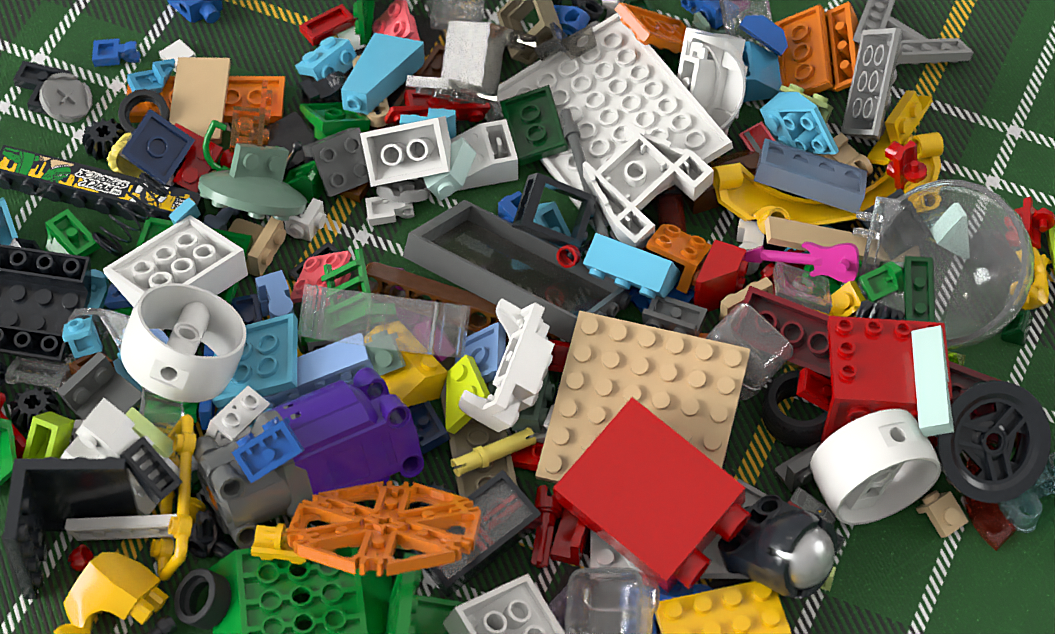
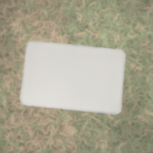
[337,26,366,50]

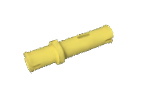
[451,427,537,477]

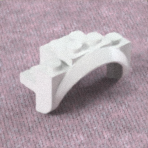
[677,28,748,136]
[459,298,554,432]

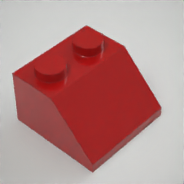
[694,240,749,312]

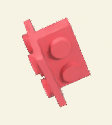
[372,0,420,41]
[290,251,352,312]

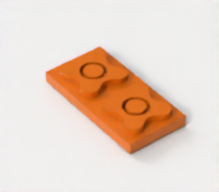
[615,2,709,54]
[775,4,833,96]

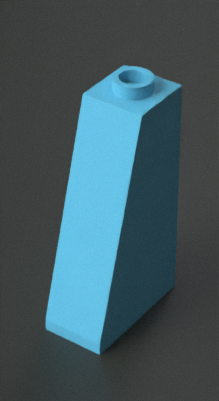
[341,33,425,115]

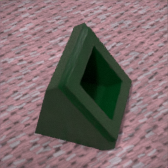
[1001,309,1031,347]

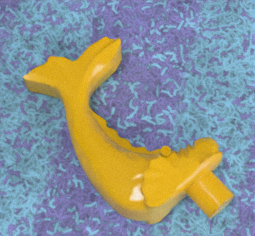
[1013,247,1052,310]

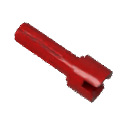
[531,485,564,569]

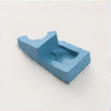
[127,59,175,93]

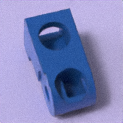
[554,5,590,39]

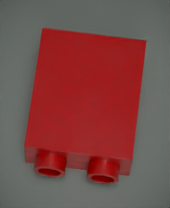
[553,397,751,593]

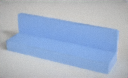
[262,333,374,408]

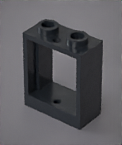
[512,173,597,248]

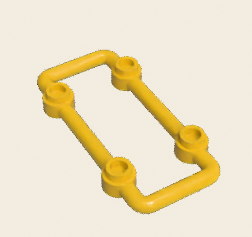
[150,414,196,581]

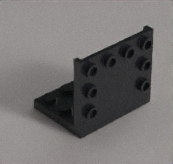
[3,457,140,599]

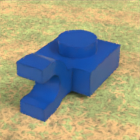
[92,39,140,67]

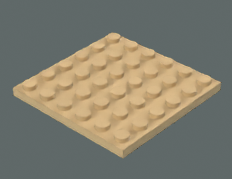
[535,311,751,484]

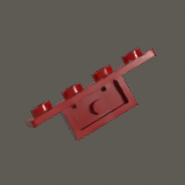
[384,88,491,125]

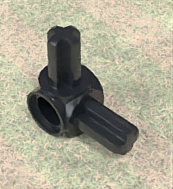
[188,510,239,559]

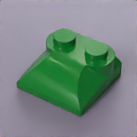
[299,103,371,140]

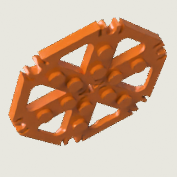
[287,481,481,576]

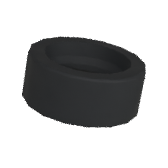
[118,89,170,133]
[174,568,232,630]

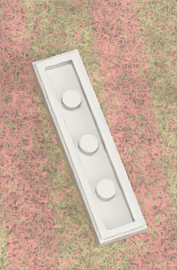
[65,514,177,541]

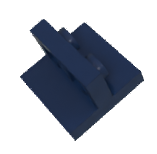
[119,109,195,185]

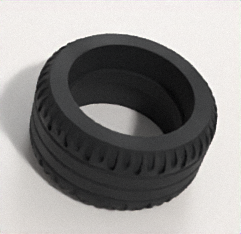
[762,370,828,447]

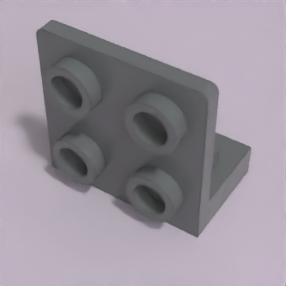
[302,128,370,197]
[57,351,145,420]

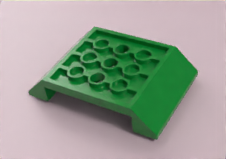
[208,546,393,634]

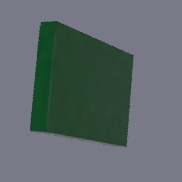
[499,85,569,167]

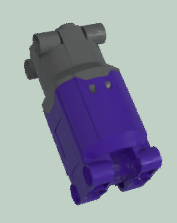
[193,367,424,549]

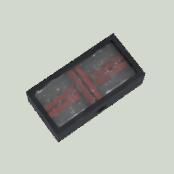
[410,470,541,598]

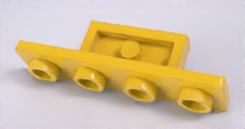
[867,90,933,165]

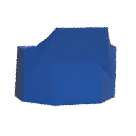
[738,15,788,57]

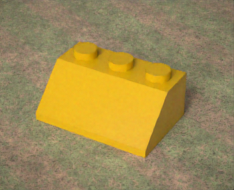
[364,320,448,407]

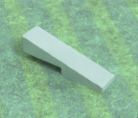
[911,325,954,437]

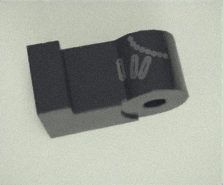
[300,71,347,104]

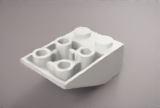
[450,119,518,191]

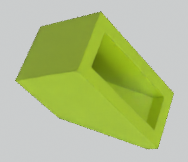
[22,411,75,459]

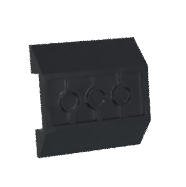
[0,244,91,363]

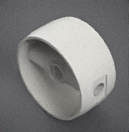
[121,283,247,402]
[810,409,941,525]

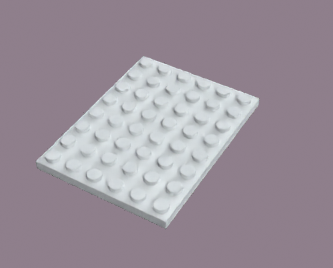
[489,13,733,232]

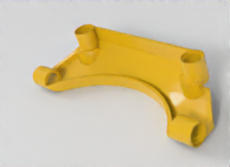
[712,132,944,235]

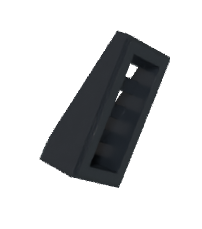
[119,436,183,505]

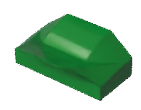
[44,209,100,257]

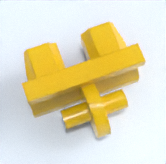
[251,523,306,565]

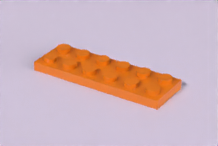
[127,76,286,123]

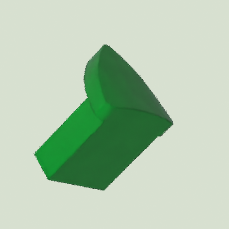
[858,261,904,302]

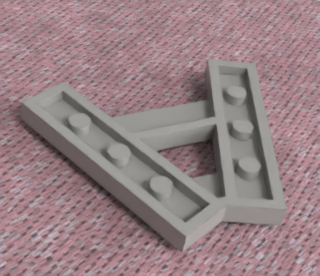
[852,0,973,65]

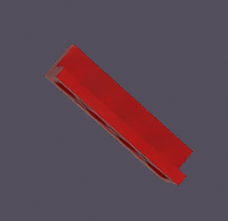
[550,508,590,566]

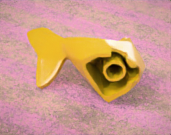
[54,552,169,634]

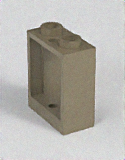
[496,0,564,65]

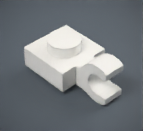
[365,196,414,226]

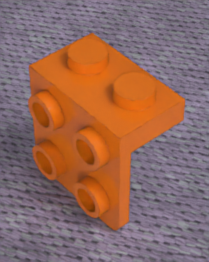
[646,224,712,294]

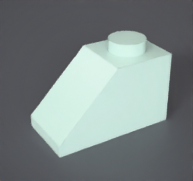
[423,137,476,201]

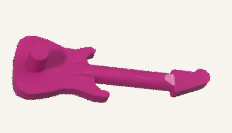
[745,241,859,283]

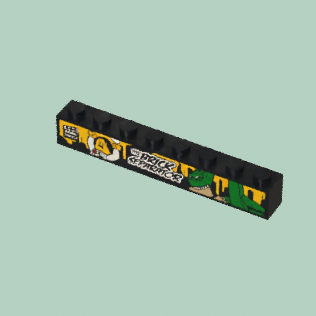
[0,145,206,223]

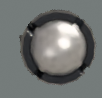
[717,494,838,598]

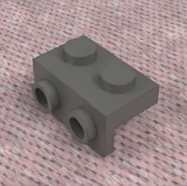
[642,296,708,337]
[775,442,821,492]

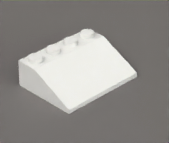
[103,215,248,331]
[443,574,565,634]

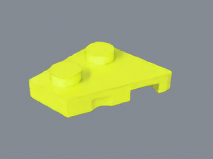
[445,354,490,434]

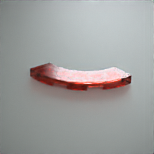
[963,442,1016,551]

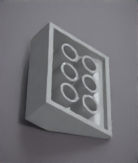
[841,28,902,141]

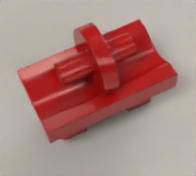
[885,140,927,190]
[1010,196,1055,249]

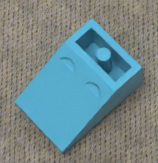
[760,92,839,154]

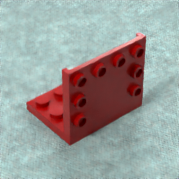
[820,316,953,449]

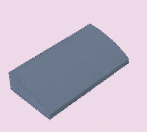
[754,138,868,214]

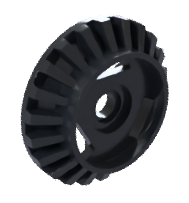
[935,380,1051,503]

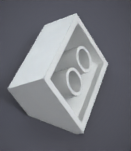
[360,116,451,187]

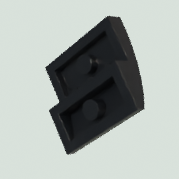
[250,112,318,174]

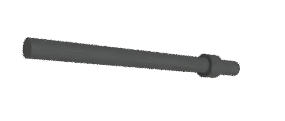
[560,108,609,238]

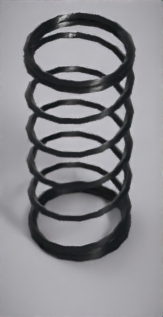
[92,172,169,257]

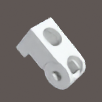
[737,219,765,275]

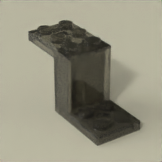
[406,21,537,105]

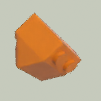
[825,2,859,92]

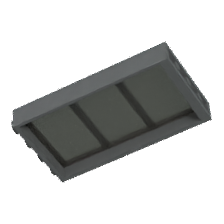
[403,200,632,343]

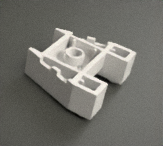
[583,123,714,250]
[60,398,179,515]

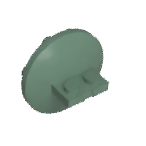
[198,143,307,221]

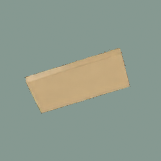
[169,57,231,144]

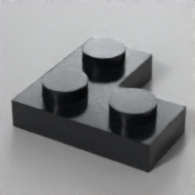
[13,61,72,115]

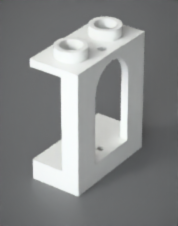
[205,386,270,447]

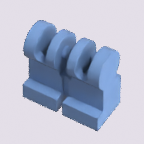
[255,270,294,319]

